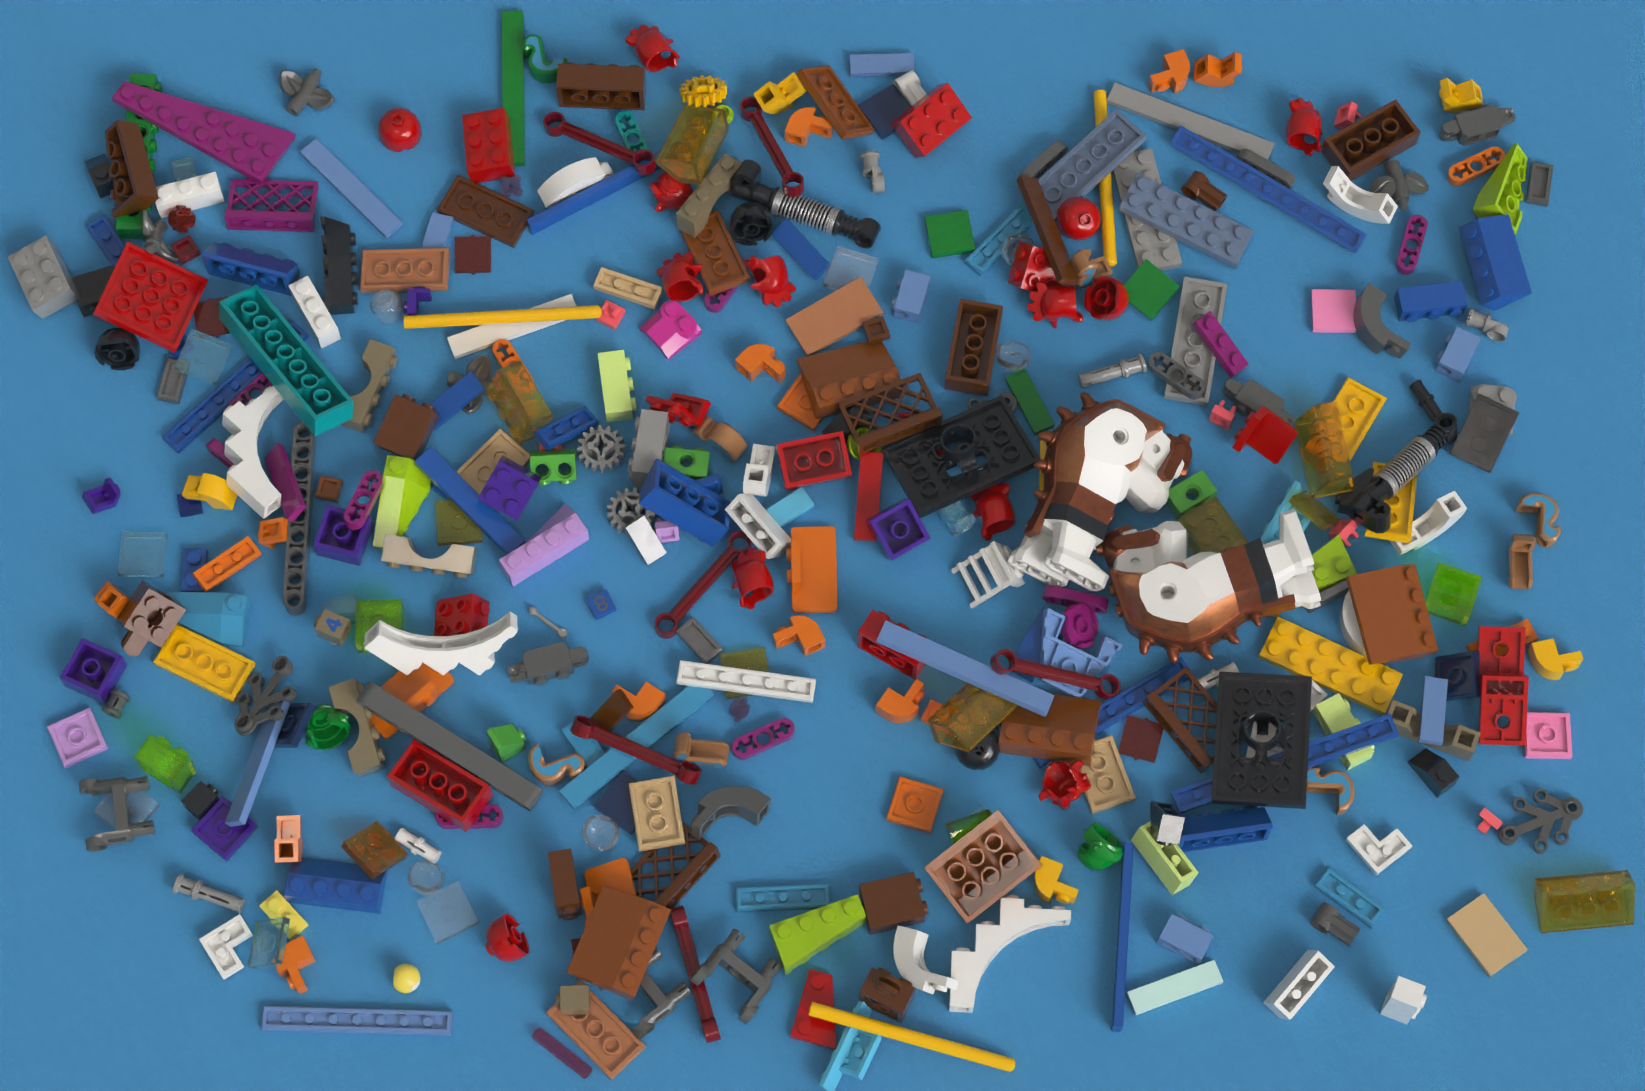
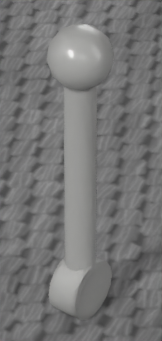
[528,606,567,638]

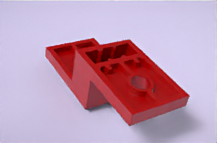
[1477,625,1529,746]

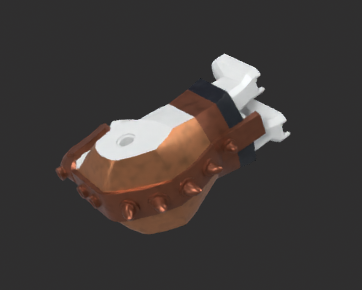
[1007,392,1192,592]
[1096,509,1321,663]

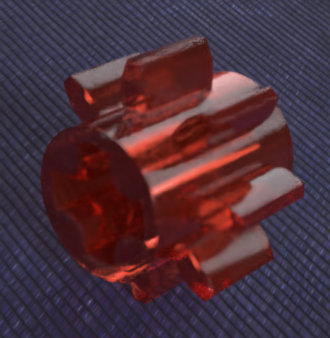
[168,205,196,233]

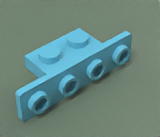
[1261,481,1312,544]
[819,1001,882,1091]

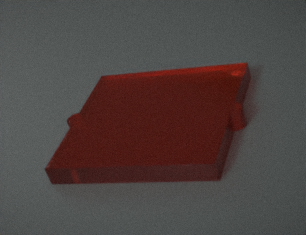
[455,235,491,275]
[194,296,230,340]
[1118,715,1164,763]

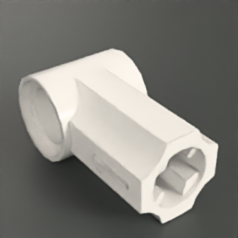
[893,70,926,106]

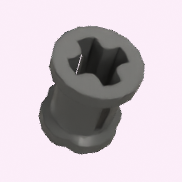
[101,689,131,719]

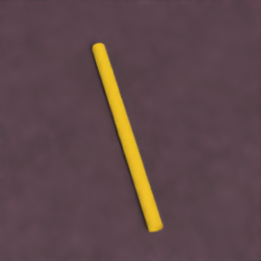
[1093,90,1117,267]
[404,305,602,329]
[808,1002,1015,1072]

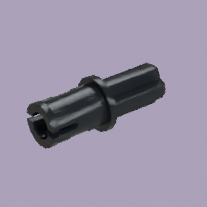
[1409,380,1442,421]

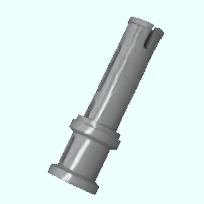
[1078,353,1147,388]
[173,873,245,913]

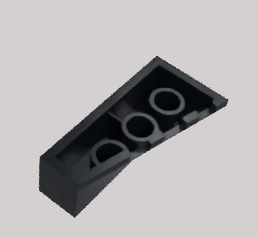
[320,216,358,315]

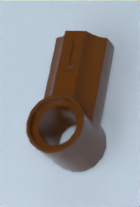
[1181,171,1227,211]

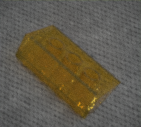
[655,106,729,185]
[1294,401,1355,499]
[927,683,1018,752]
[1534,870,1635,933]

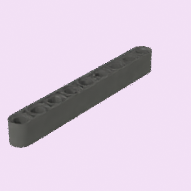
[283,421,316,616]
[356,682,544,811]

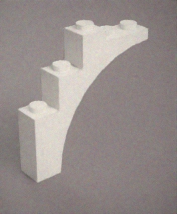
[222,386,284,519]
[364,611,518,676]
[949,895,1071,1013]

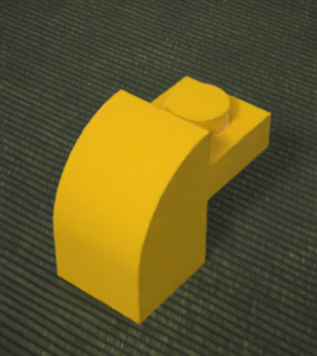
[753,72,807,114]
[1439,78,1484,113]
[182,473,237,510]
[1527,638,1583,680]
[1034,856,1079,904]

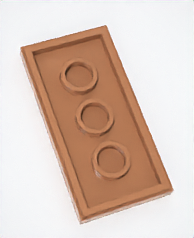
[360,248,450,293]
[785,277,884,356]
[546,980,646,1081]

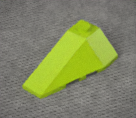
[1473,143,1528,234]
[373,455,432,549]

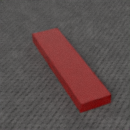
[854,452,883,542]

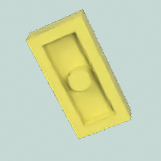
[259,890,309,941]

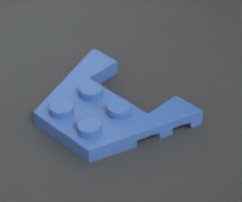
[1038,608,1123,698]

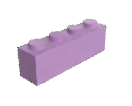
[499,504,589,587]

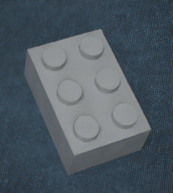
[8,235,81,319]
[628,409,670,488]

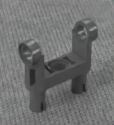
[79,776,155,852]
[690,928,782,1024]
[599,947,692,1039]

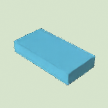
[766,487,814,528]

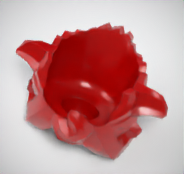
[649,164,694,212]
[1038,760,1091,810]

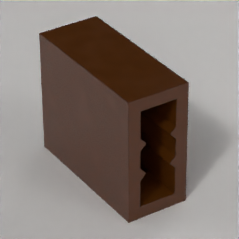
[373,394,439,461]
[548,849,582,920]
[859,872,928,935]

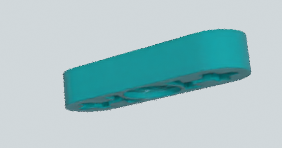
[615,111,649,152]

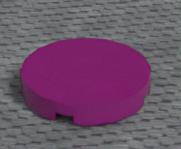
[1061,603,1098,648]

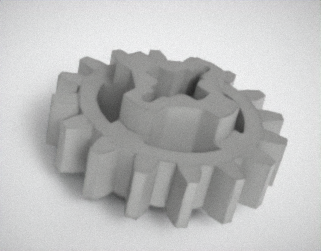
[577,425,626,474]
[607,487,656,536]

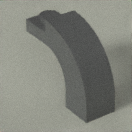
[1354,283,1411,359]
[691,786,771,840]

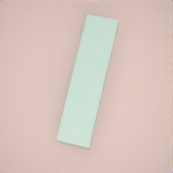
[1127,960,1223,1016]

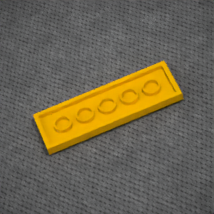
[1258,617,1403,715]

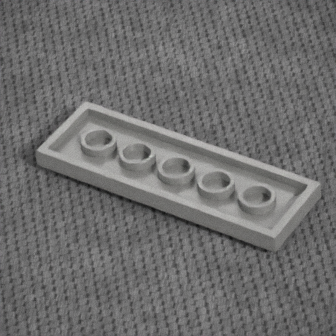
[1112,148,1182,271]
[1164,276,1227,406]

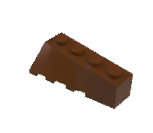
[105,120,159,218]

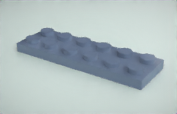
[1038,109,1147,223]
[1118,173,1254,268]

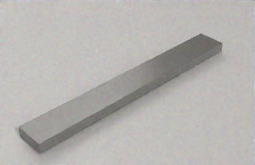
[1107,83,1275,160]

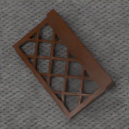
[838,373,942,455]
[1142,667,1217,773]
[630,822,721,909]

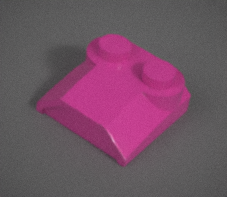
[640,300,702,360]

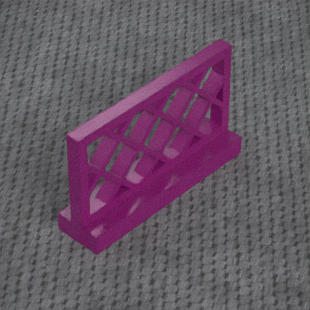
[224,179,319,232]

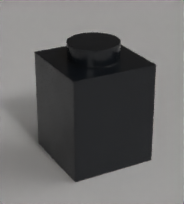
[181,781,219,821]

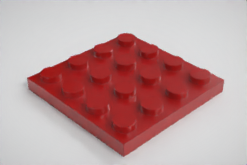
[93,241,208,353]

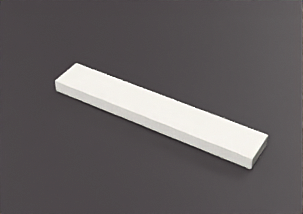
[447,294,576,359]
[677,660,816,703]

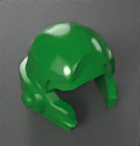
[305,704,351,750]
[1077,822,1124,871]

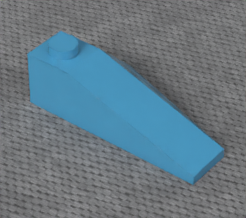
[164,592,252,647]

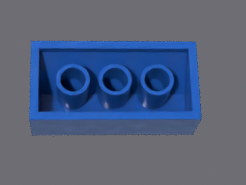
[1459,214,1532,311]
[202,242,300,296]
[639,459,730,547]
[1177,806,1273,852]
[284,857,388,914]

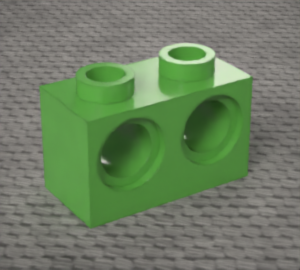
[530,449,577,485]

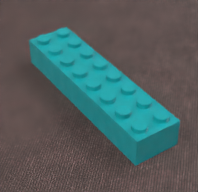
[219,285,353,436]

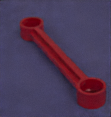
[740,97,804,197]
[543,112,656,175]
[655,531,751,639]
[990,649,1120,699]
[570,715,702,785]
[670,906,721,1043]

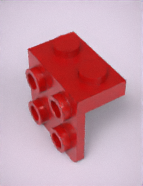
[1008,241,1060,291]
[645,392,711,427]
[1232,406,1298,464]
[434,593,490,636]

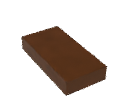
[590,689,634,731]

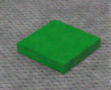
[925,210,975,258]
[1124,259,1180,321]

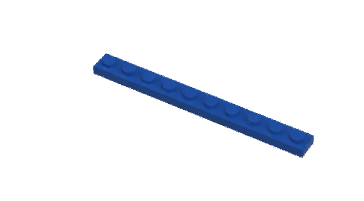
[1170,126,1367,253]
[1172,713,1399,814]

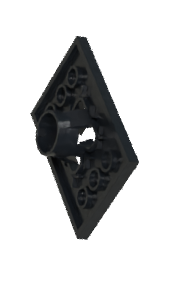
[881,395,1041,518]
[1212,671,1312,809]

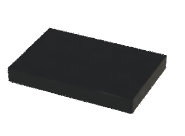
[1449,394,1520,473]

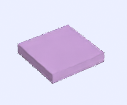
[47,707,108,768]

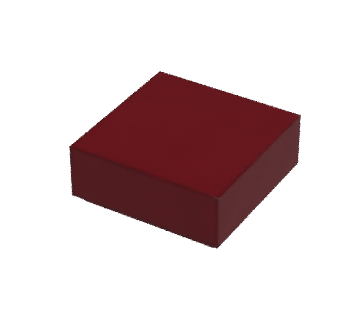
[170,235,201,265]

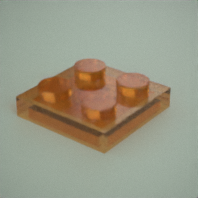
[341,822,408,879]

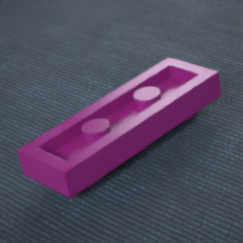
[1191,311,1249,378]

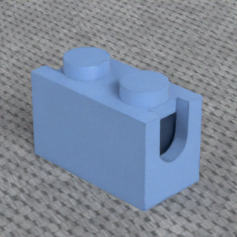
[891,269,931,323]
[1435,327,1481,383]
[1157,914,1214,965]

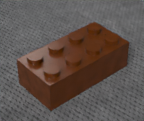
[556,62,646,111]
[1321,99,1420,181]
[944,299,1003,396]

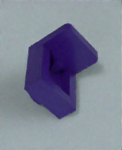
[403,286,432,315]
[82,477,121,514]

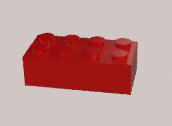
[387,740,493,832]

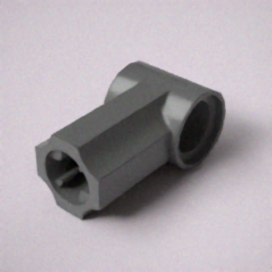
[1310,902,1360,946]

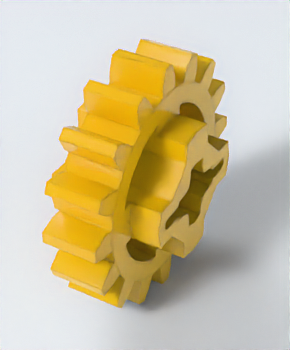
[680,75,727,108]

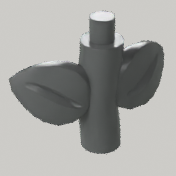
[279,68,335,116]
[1369,160,1429,210]
[141,210,178,262]
[447,355,502,414]

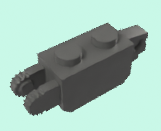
[1439,104,1516,146]
[1223,378,1295,426]
[508,642,589,685]

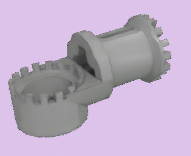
[860,150,885,193]
[1464,307,1509,341]

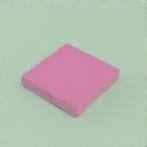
[1311,289,1357,333]
[1524,712,1572,759]

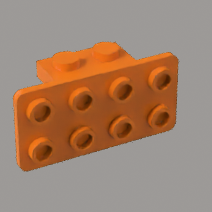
[787,526,838,613]
[371,662,454,739]
[579,858,637,926]

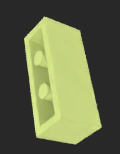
[598,350,637,422]
[1312,693,1375,770]
[1131,821,1199,895]

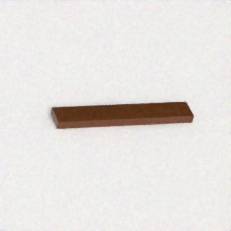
[1016,175,1079,286]

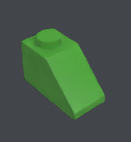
[486,724,526,763]

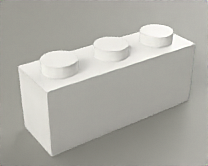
[155,171,225,218]
[288,276,341,349]
[725,494,792,559]
[1263,950,1335,1020]
[1380,976,1427,1025]

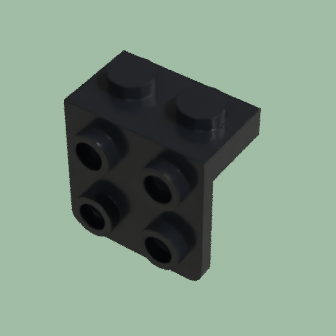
[72,266,115,317]

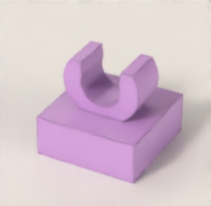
[655,517,680,543]

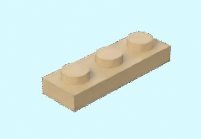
[593,267,663,310]

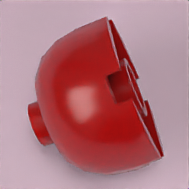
[378,108,422,152]
[1056,197,1101,241]
[1084,276,1129,321]
[485,913,530,962]

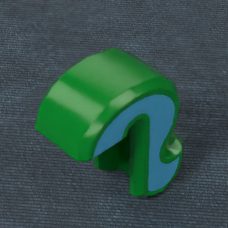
[523,34,568,83]

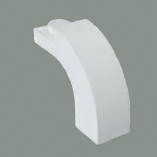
[537,157,614,208]
[1323,166,1398,224]
[743,444,775,497]
[1389,491,1467,555]
[1339,590,1367,657]
[893,926,959,994]

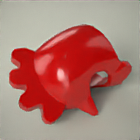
[625,25,680,72]
[1286,98,1323,156]
[656,252,703,302]
[745,255,796,307]
[1027,282,1083,329]
[969,483,1016,541]
[732,548,774,610]

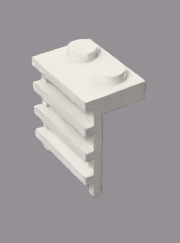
[951,541,1025,608]

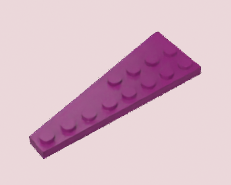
[112,81,296,185]

